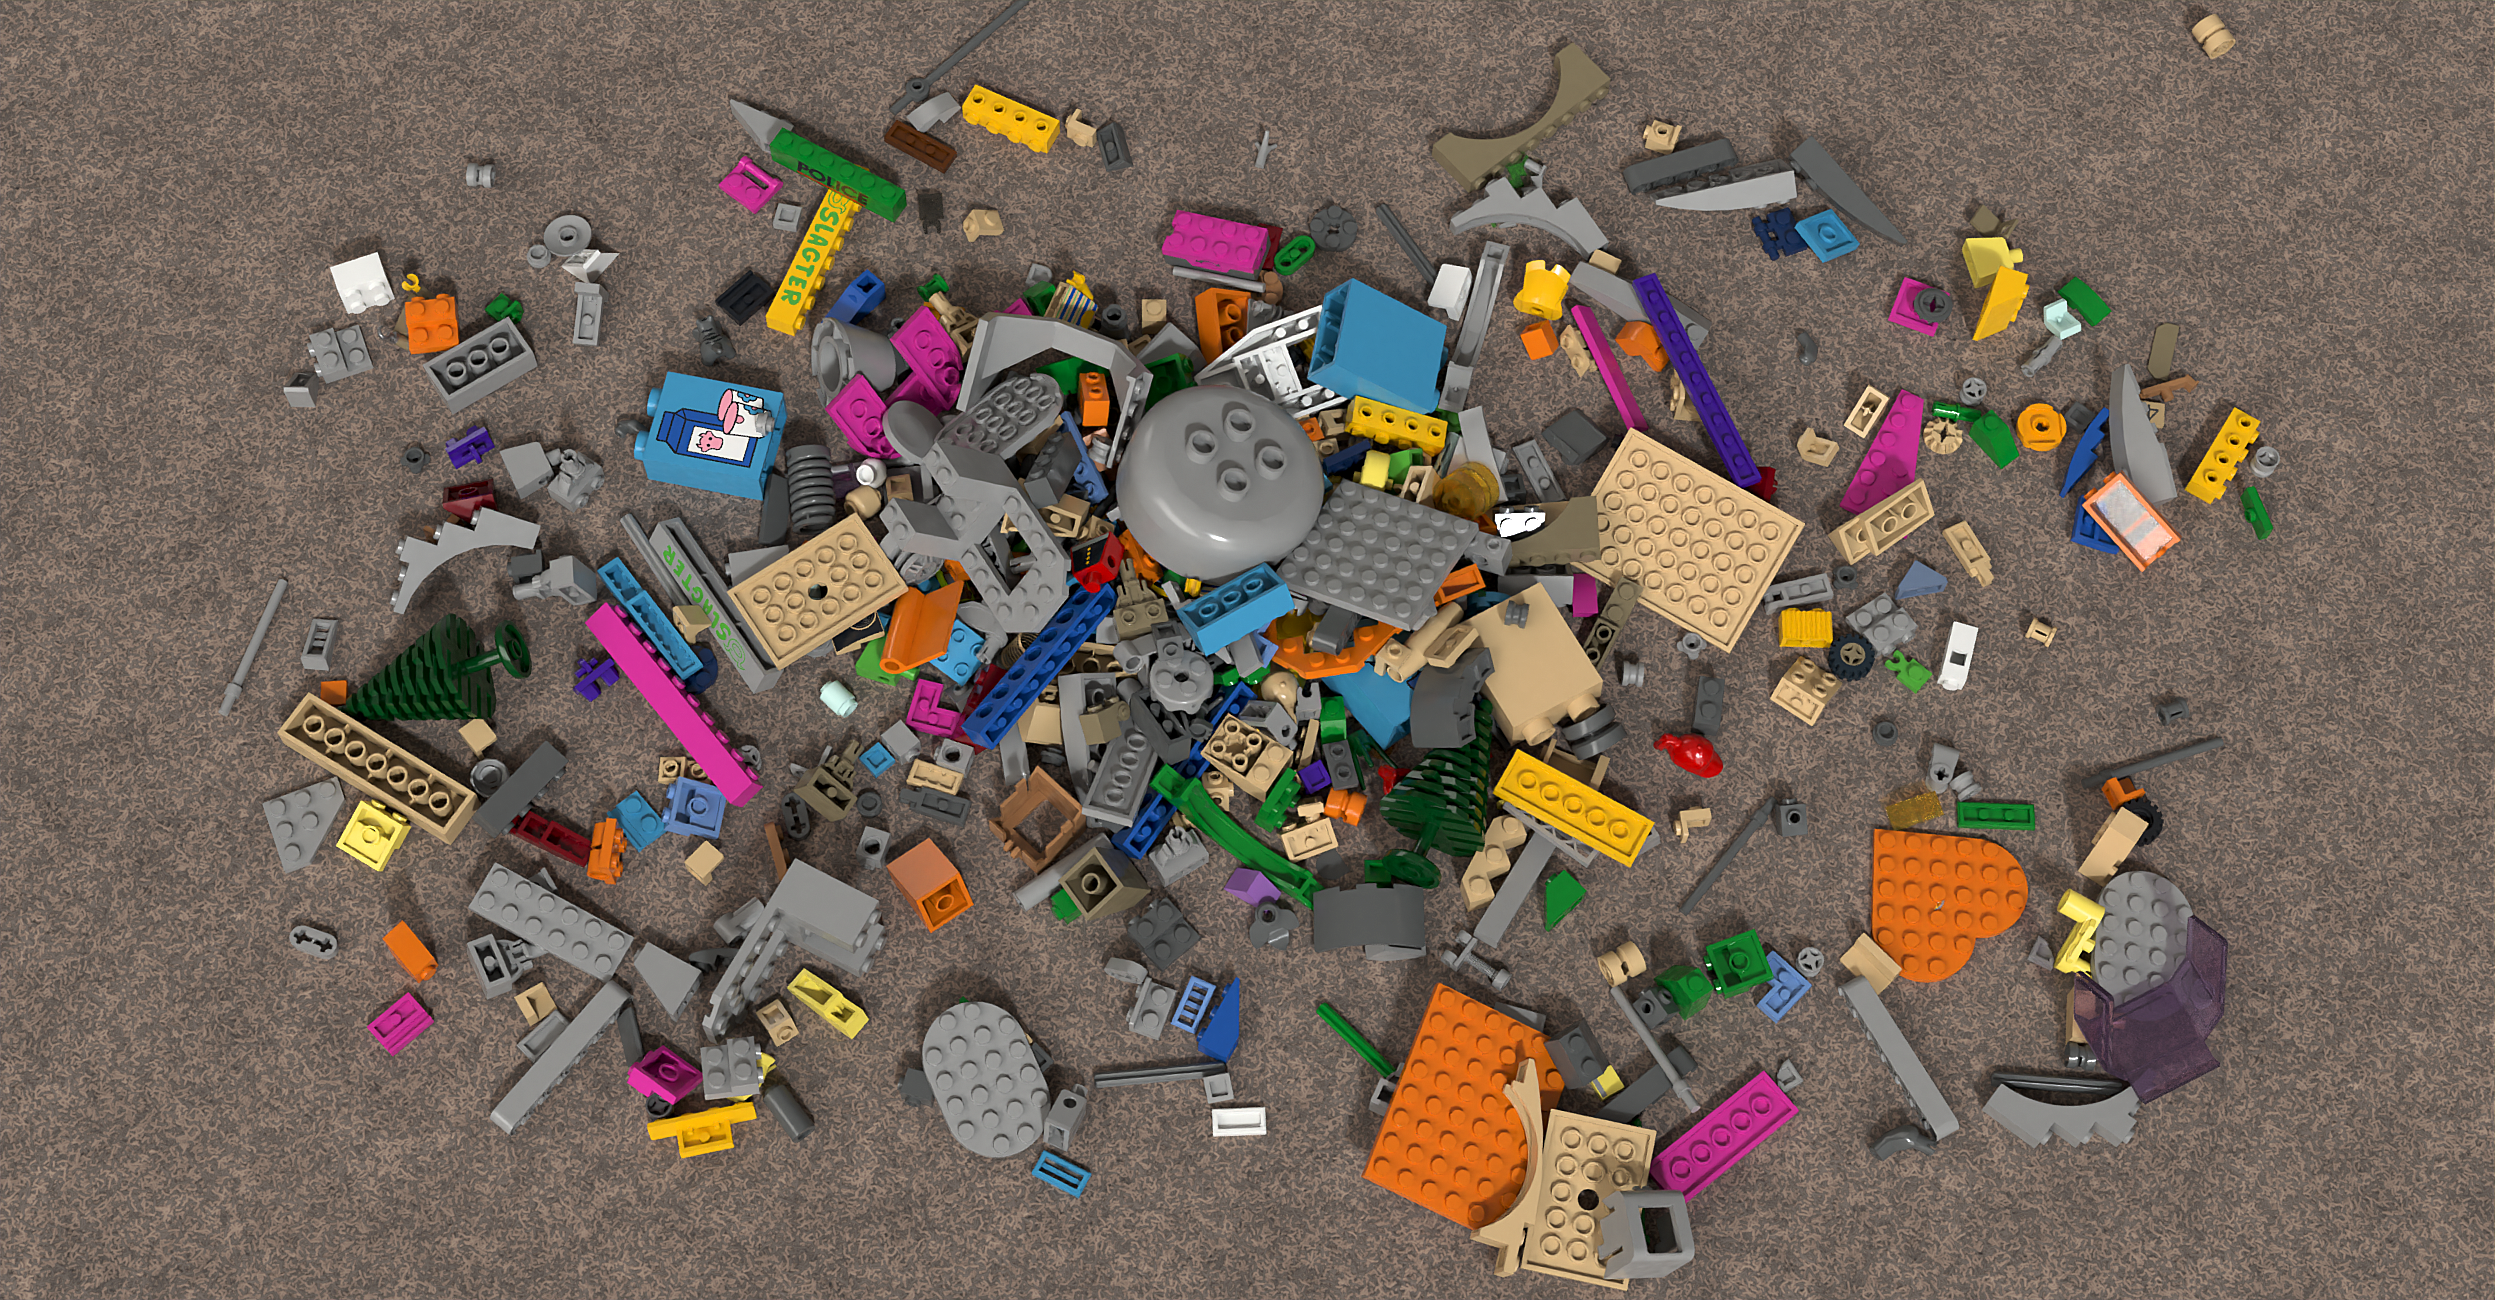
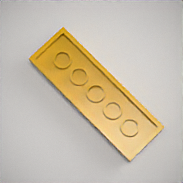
[1493,749,1655,868]

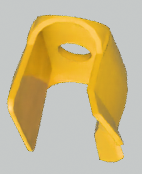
[1513,260,1571,320]

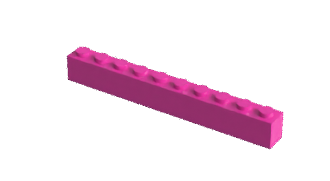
[585,602,764,808]

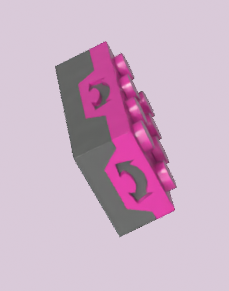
[1162,210,1271,282]

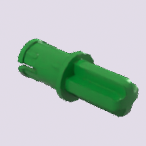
[1931,400,1982,423]

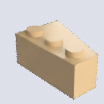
[1000,478,1090,537]

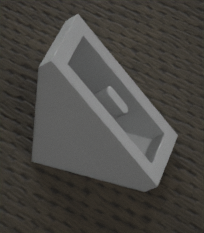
[283,372,319,407]

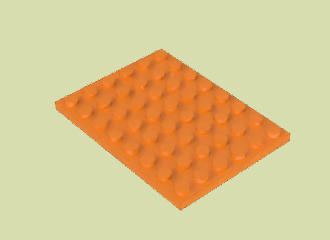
[1361,983,1565,1230]

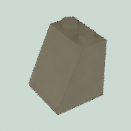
[1058,847,1151,921]

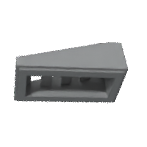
[301,619,339,671]

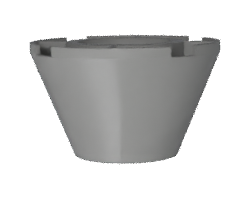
[811,317,896,412]

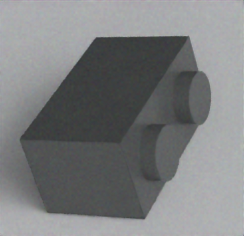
[1691,676,1725,736]

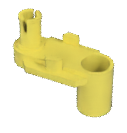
[2053,888,2105,982]

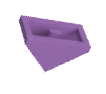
[1224,867,1281,914]

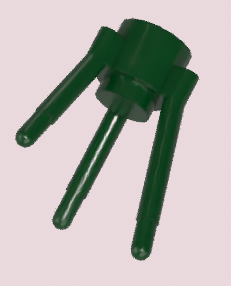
[1347,730,1399,791]

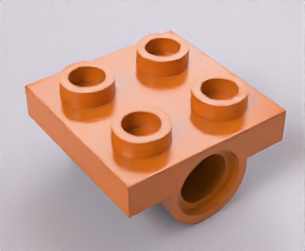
[587,818,627,885]

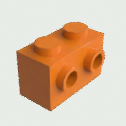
[1117,529,1164,588]

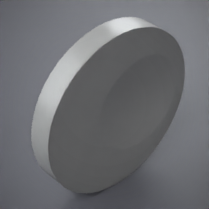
[882,401,943,466]

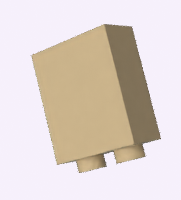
[1454,582,1603,746]

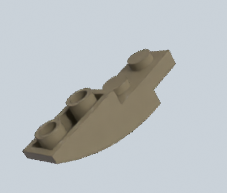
[1583,576,1644,673]

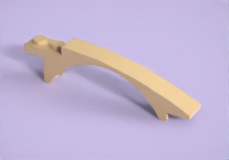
[1470,1058,1543,1278]

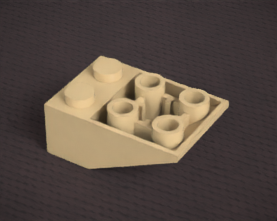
[1200,713,1293,802]

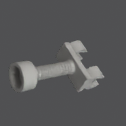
[1440,930,1512,992]

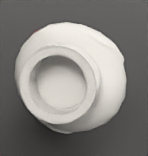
[856,458,887,489]

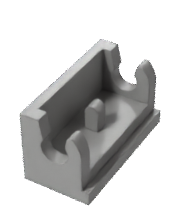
[1294,682,1322,728]

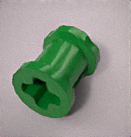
[917,273,949,302]

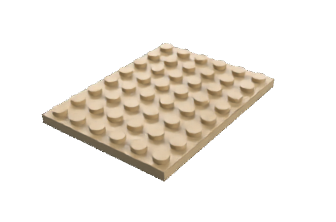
[1569,428,1805,654]

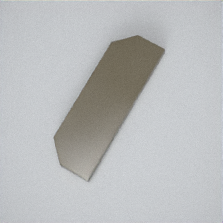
[2147,323,2179,382]

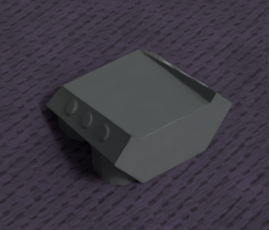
[1541,409,1611,466]

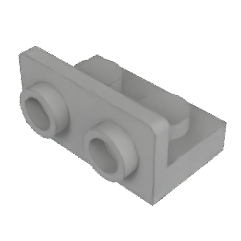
[1126,977,1177,1041]

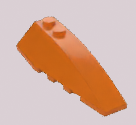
[1195,287,1251,368]

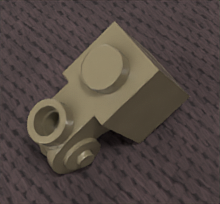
[1079,695,1130,745]

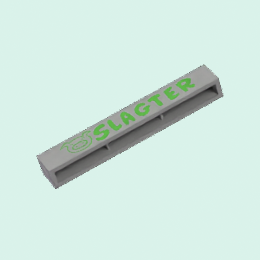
[649,517,784,694]

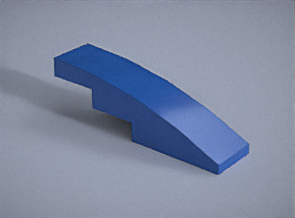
[2059,407,2109,498]

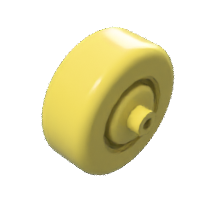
[1352,450,1393,492]

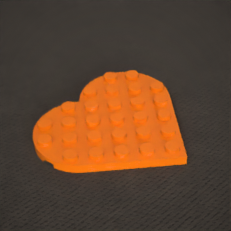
[1871,829,2028,983]

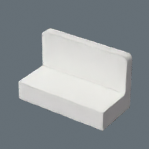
[1428,264,1474,321]

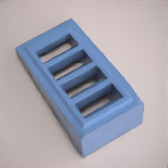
[1171,976,1216,1034]

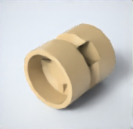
[2192,14,2236,59]
[1597,941,1646,987]

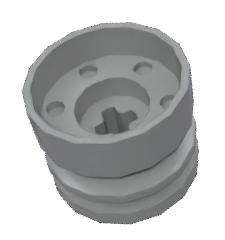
[879,532,945,587]

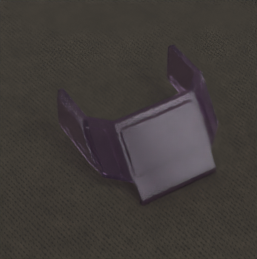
[2074,915,2228,1105]

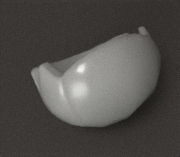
[470,758,510,798]

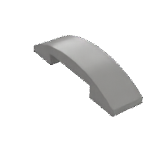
[1458,406,1509,508]

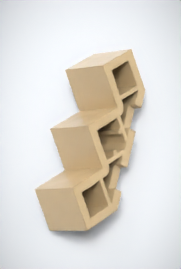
[1460,814,1527,912]

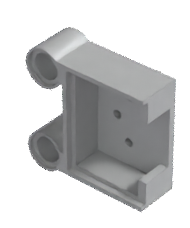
[1113,623,1192,707]

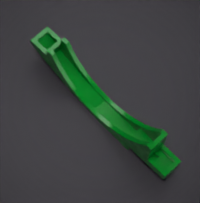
[1148,763,1326,912]

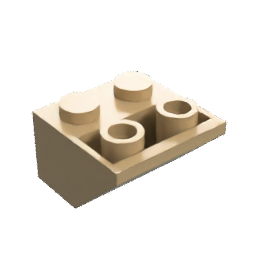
[1017,685,1064,746]

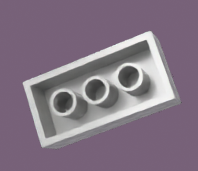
[423,317,538,415]

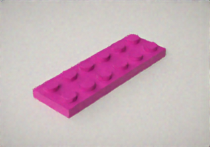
[1649,1071,1799,1204]

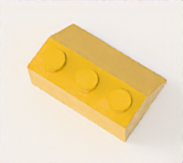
[1972,266,2030,341]

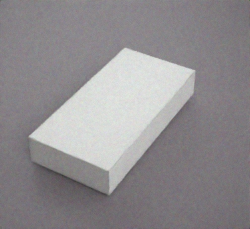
[1212,1107,1266,1137]

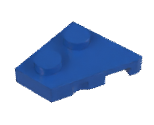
[2070,494,2119,555]

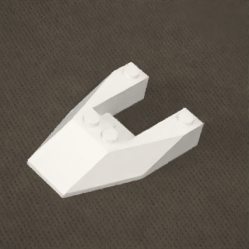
[1193,305,1351,419]

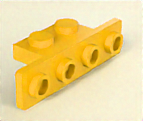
[647,1102,757,1159]

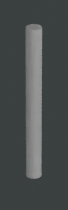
[1173,266,1266,293]

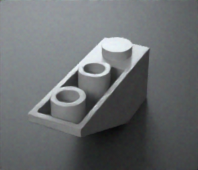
[730,99,796,154]

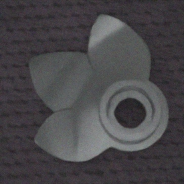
[1249,902,1300,950]

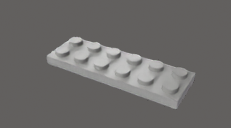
[1082,716,1160,827]
[468,862,634,983]

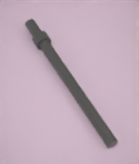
[2081,737,2224,789]
[1679,796,1778,916]

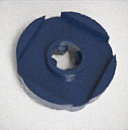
[670,645,719,695]

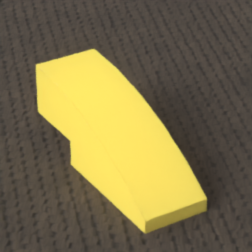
[787,968,869,1039]

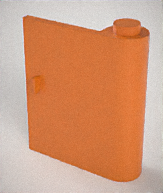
[879,580,964,674]

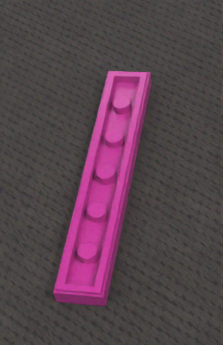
[1571,305,1648,432]

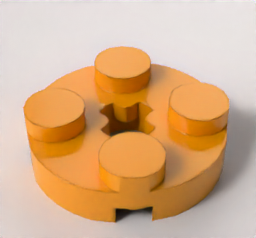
[2016,403,2066,451]

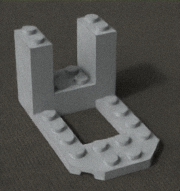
[879,441,1071,633]
[702,858,887,1045]

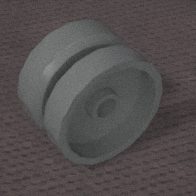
[1561,702,1627,760]

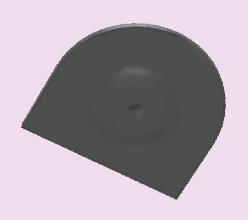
[1316,848,1350,880]

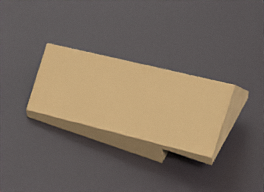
[1828,478,1935,565]

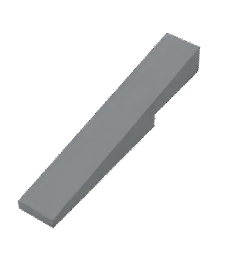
[1473,821,1563,949]

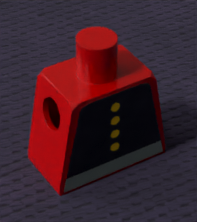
[1070,531,1125,593]

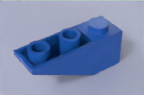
[821,269,886,325]
[1196,977,1240,1065]

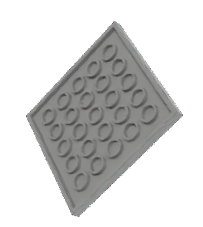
[1275,479,1479,631]

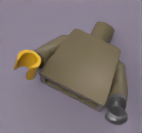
[377,274,436,352]

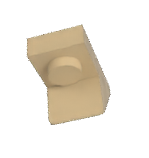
[673,605,712,646]

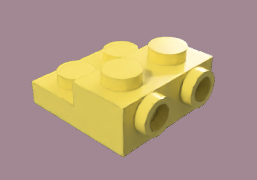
[336,799,412,871]

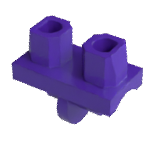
[445,425,495,469]
[573,657,620,702]

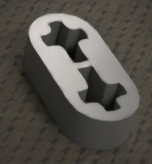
[781,793,811,841]

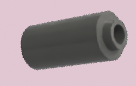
[763,1084,816,1143]

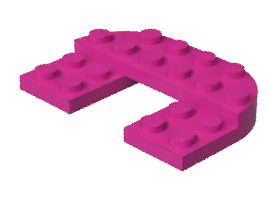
[824,305,963,459]

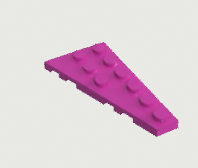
[1839,389,1924,539]

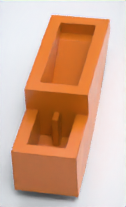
[1433,563,1486,607]

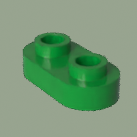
[1274,235,1315,276]

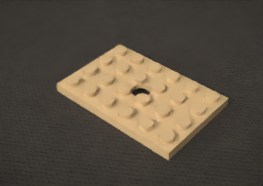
[727,512,909,671]
[1520,1109,1657,1291]

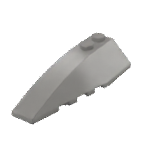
[1650,158,1797,211]

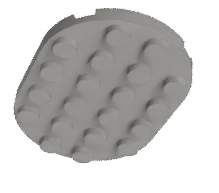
[934,373,1064,461]
[2090,871,2195,1022]
[921,1001,1050,1158]

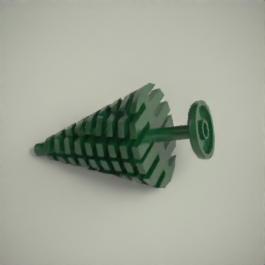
[336,613,532,721]
[1379,699,1493,889]

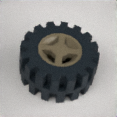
[1827,634,1875,682]

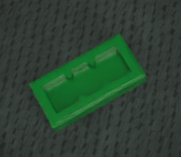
[2240,486,2274,540]

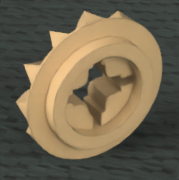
[1923,417,1963,454]

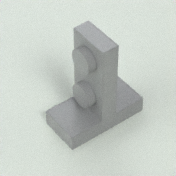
[573,282,609,347]

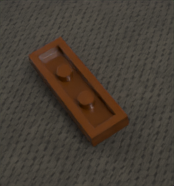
[884,120,957,174]

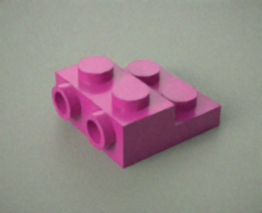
[627,1045,703,1105]

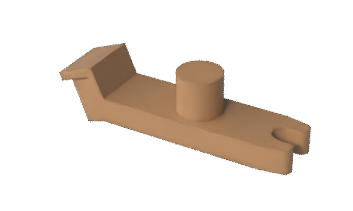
[2139,374,2199,402]

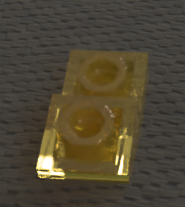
[1885,791,1945,831]

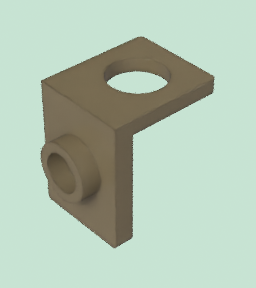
[1970,204,2019,239]

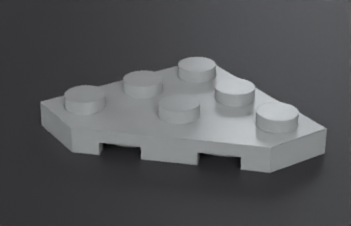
[262,776,346,874]

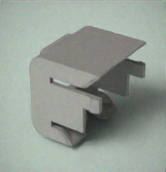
[1597,1186,1695,1279]

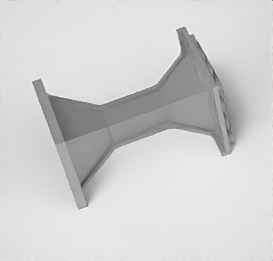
[956,312,1153,469]

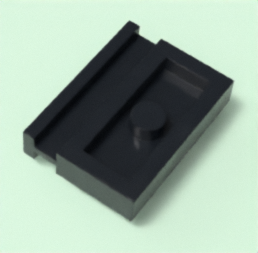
[715,270,775,326]

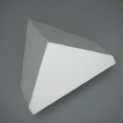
[561,249,620,283]

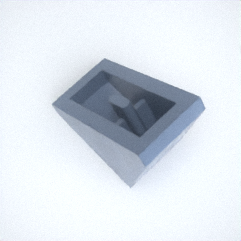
[1894,560,1948,600]

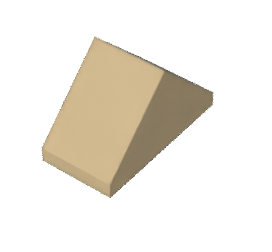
[1844,384,1890,438]

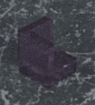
[831,463,859,502]

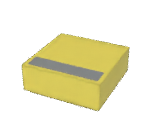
[1590,1065,1625,1102]

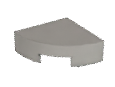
[2027,935,2054,971]
[1776,1059,1804,1093]

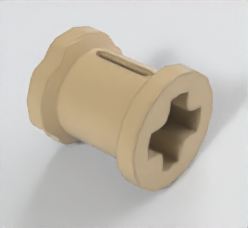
[2025,617,2058,647]

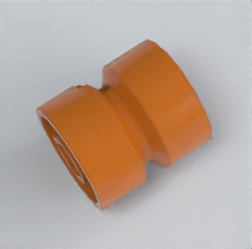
[1323,786,1368,827]

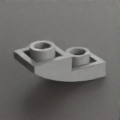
[907,92,961,134]

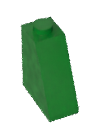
[1654,965,1714,1021]

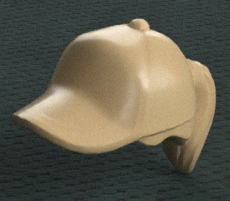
[1260,661,1299,724]

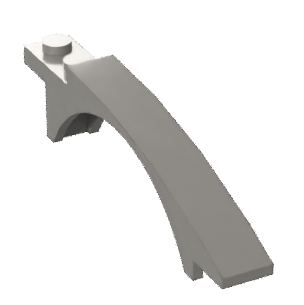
[1438,241,1510,413]

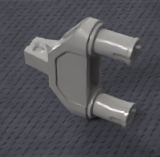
[955,599,1008,664]

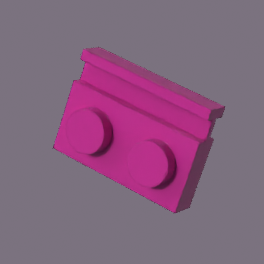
[367,992,434,1057]

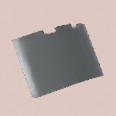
[1410,647,1495,748]
[1313,883,1425,953]

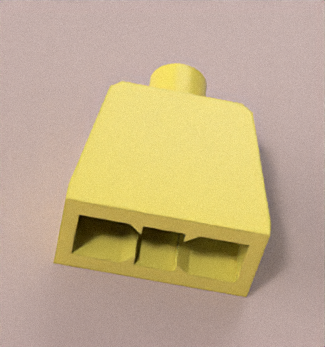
[1962,237,2023,288]

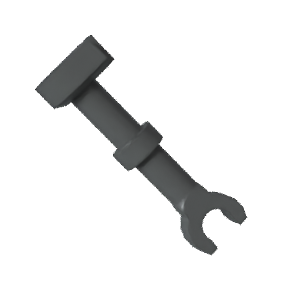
[1189,687,1214,743]

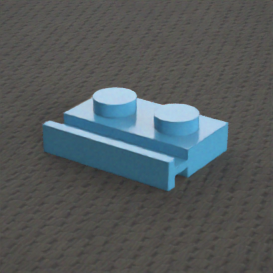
[607,790,667,852]

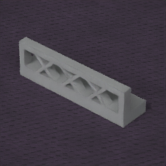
[1502,801,1601,868]

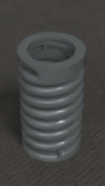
[786,445,837,535]

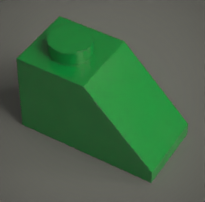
[1968,410,2019,469]
[1318,696,1347,754]
[1544,870,1587,932]

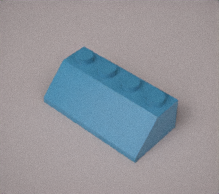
[1176,562,1295,656]

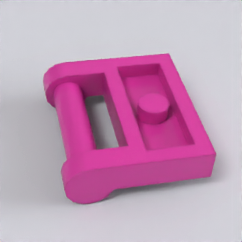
[719,156,783,214]

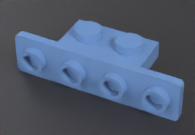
[1055,411,1108,507]

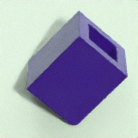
[1297,759,1332,796]

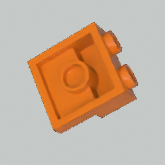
[405,294,460,355]

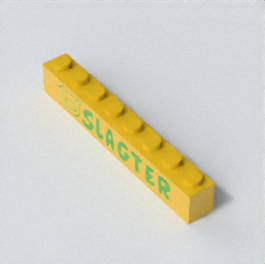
[765,164,870,336]

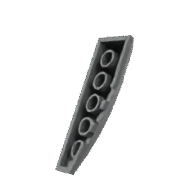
[1788,135,1908,247]

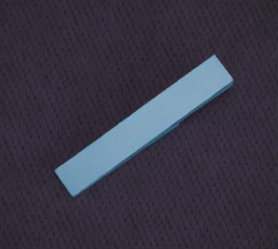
[597,557,703,681]

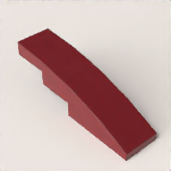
[508,810,593,868]

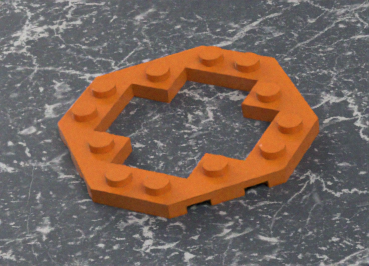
[1263,590,1403,679]

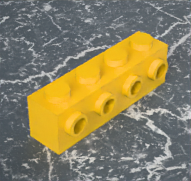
[962,84,1060,153]
[1344,395,1448,457]
[2185,407,2261,504]

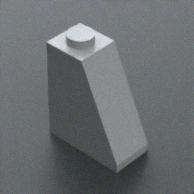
[634,942,704,1022]

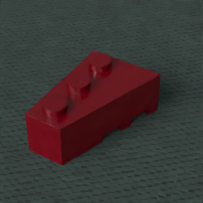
[950,663,1008,755]

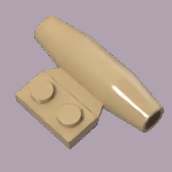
[1387,601,1479,683]

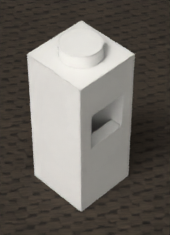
[1937,621,1978,691]

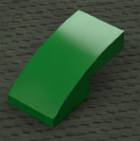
[2057,277,2111,327]

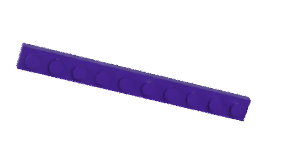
[1632,273,1762,488]

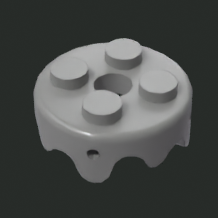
[1149,650,1214,714]

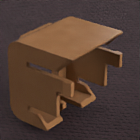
[989,765,1086,875]

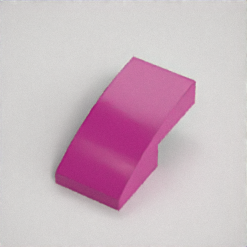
[1571,574,1598,617]

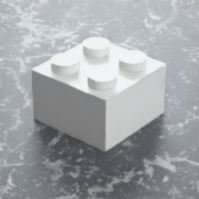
[330,252,395,314]

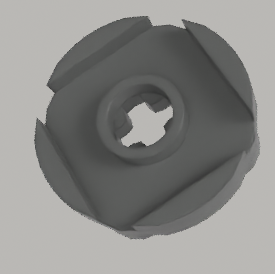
[1310,206,1358,253]

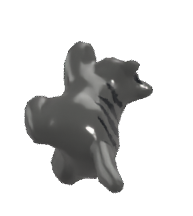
[692,315,736,367]

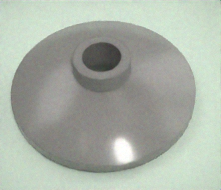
[544,215,592,257]

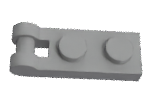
[1762,573,1834,615]

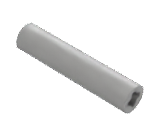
[1012,832,1114,912]

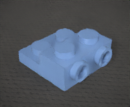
[661,776,726,840]

